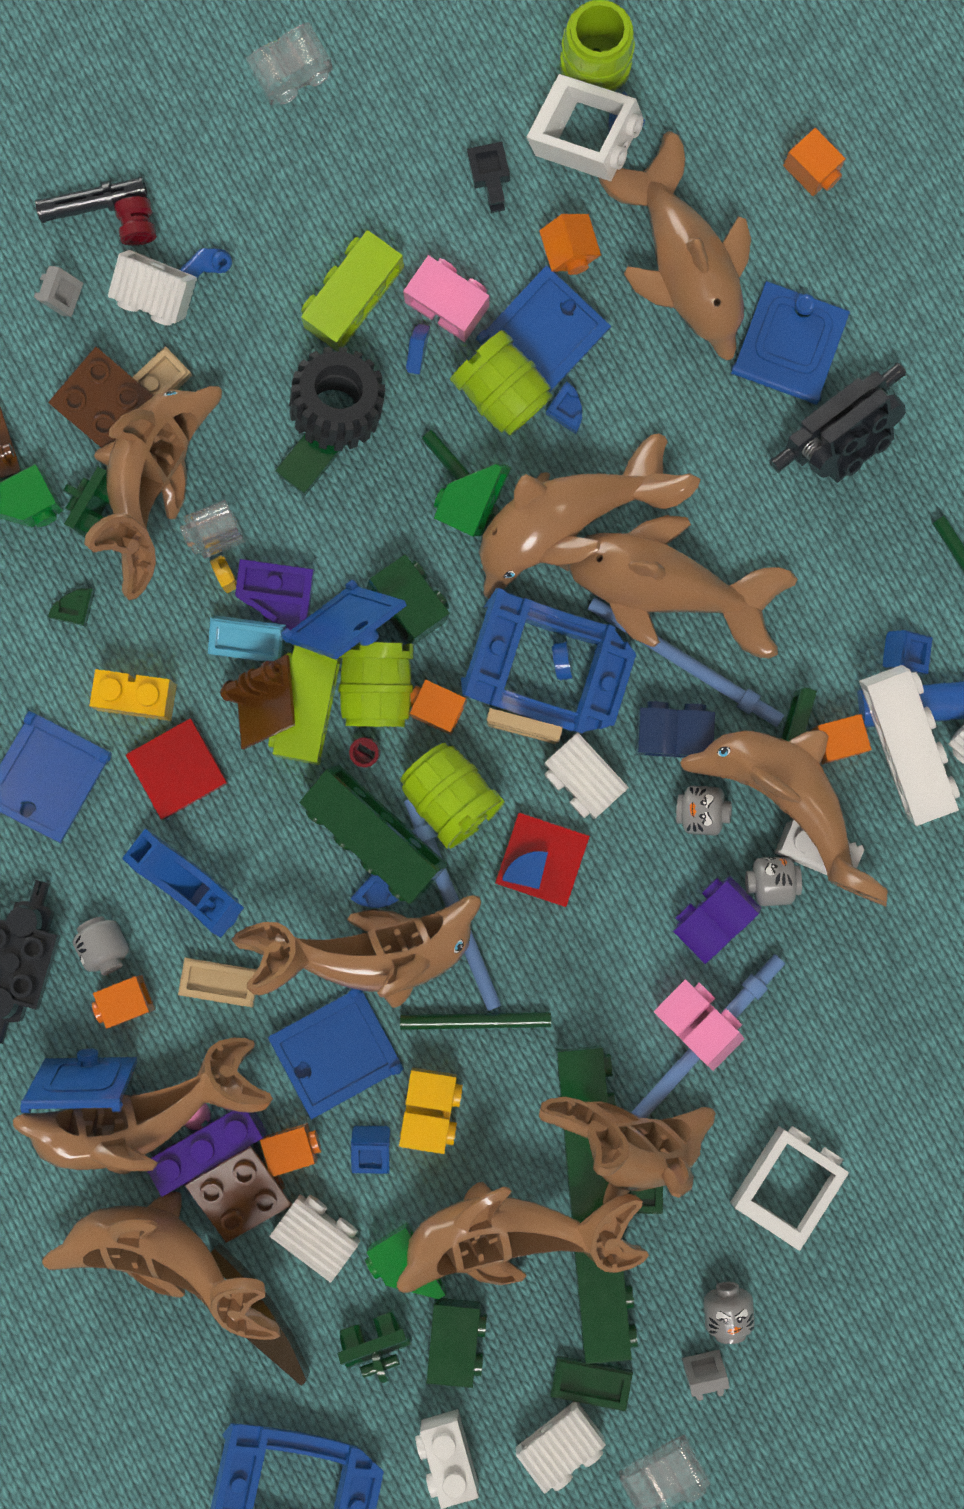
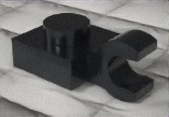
[467,141,510,213]

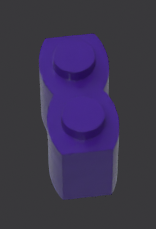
[673,875,761,964]

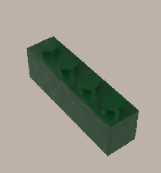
[299,764,448,905]

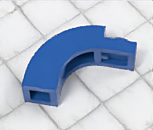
[122,828,244,938]

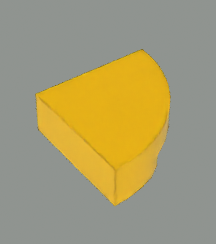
[210,555,237,593]

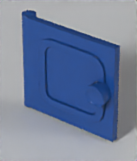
[476,265,611,392]
[731,281,850,405]
[280,580,407,660]
[0,711,112,844]
[268,988,404,1120]
[20,1048,137,1113]

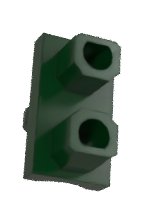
[63,466,110,538]
[337,1312,412,1384]

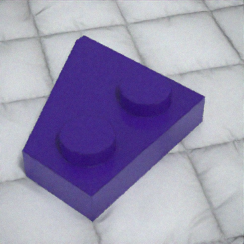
[235,559,315,630]

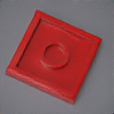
[126,718,228,820]
[495,813,590,907]

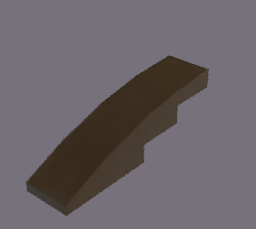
[211,1242,310,1386]

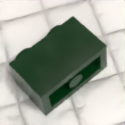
[366,554,450,645]
[426,1298,487,1388]

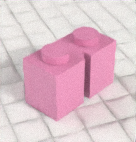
[403,255,489,342]
[654,979,745,1071]

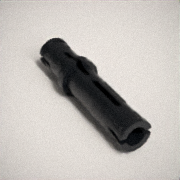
[35,176,148,223]

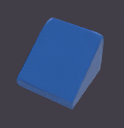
[882,630,933,674]
[351,1126,390,1174]

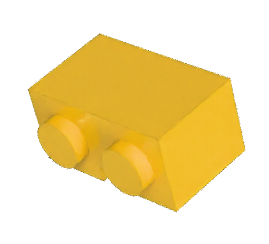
[89,669,177,721]
[399,1067,463,1154]

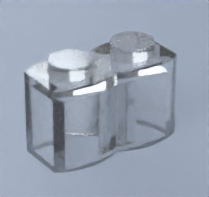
[246,22,333,105]
[180,499,246,559]
[619,1434,711,1509]

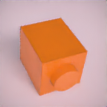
[783,128,846,196]
[539,214,601,275]
[410,679,467,735]
[812,714,872,765]
[92,975,155,1029]
[260,1123,322,1177]

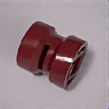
[114,196,157,246]

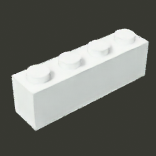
[859,665,960,826]

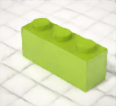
[301,230,404,352]
[268,645,342,765]

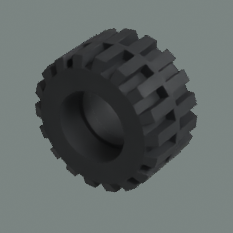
[289,347,385,451]

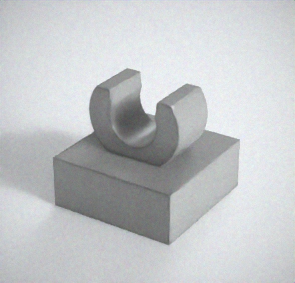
[34,266,83,317]
[682,1350,730,1401]

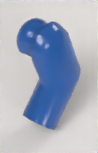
[180,248,232,278]

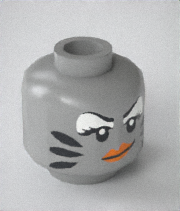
[676,785,732,836]
[745,857,802,906]
[73,916,129,975]
[704,1282,755,1344]

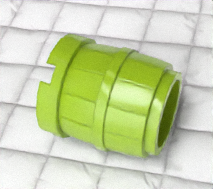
[560,0,635,92]
[450,330,553,436]
[338,642,414,727]
[400,743,505,849]

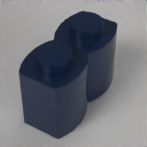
[636,701,715,758]

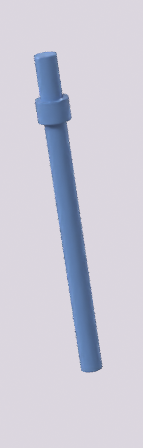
[588,597,784,727]
[404,800,501,1011]
[631,954,785,1118]

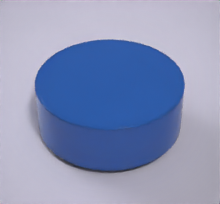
[552,642,573,681]

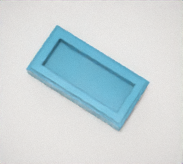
[208,615,286,662]

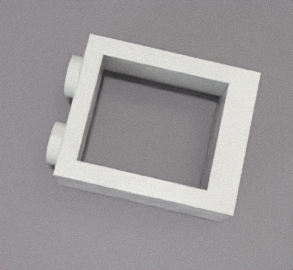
[526,74,643,181]
[730,1126,849,1251]

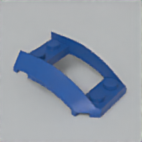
[461,588,636,734]
[210,1423,384,1509]

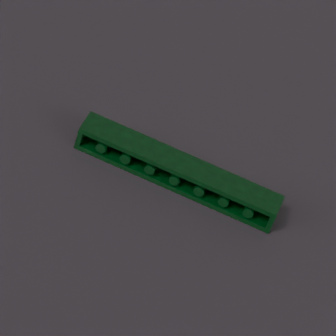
[556,1046,638,1364]

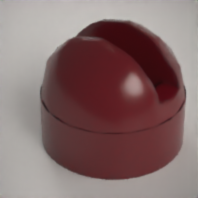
[349,737,381,768]

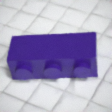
[148,1110,267,1197]

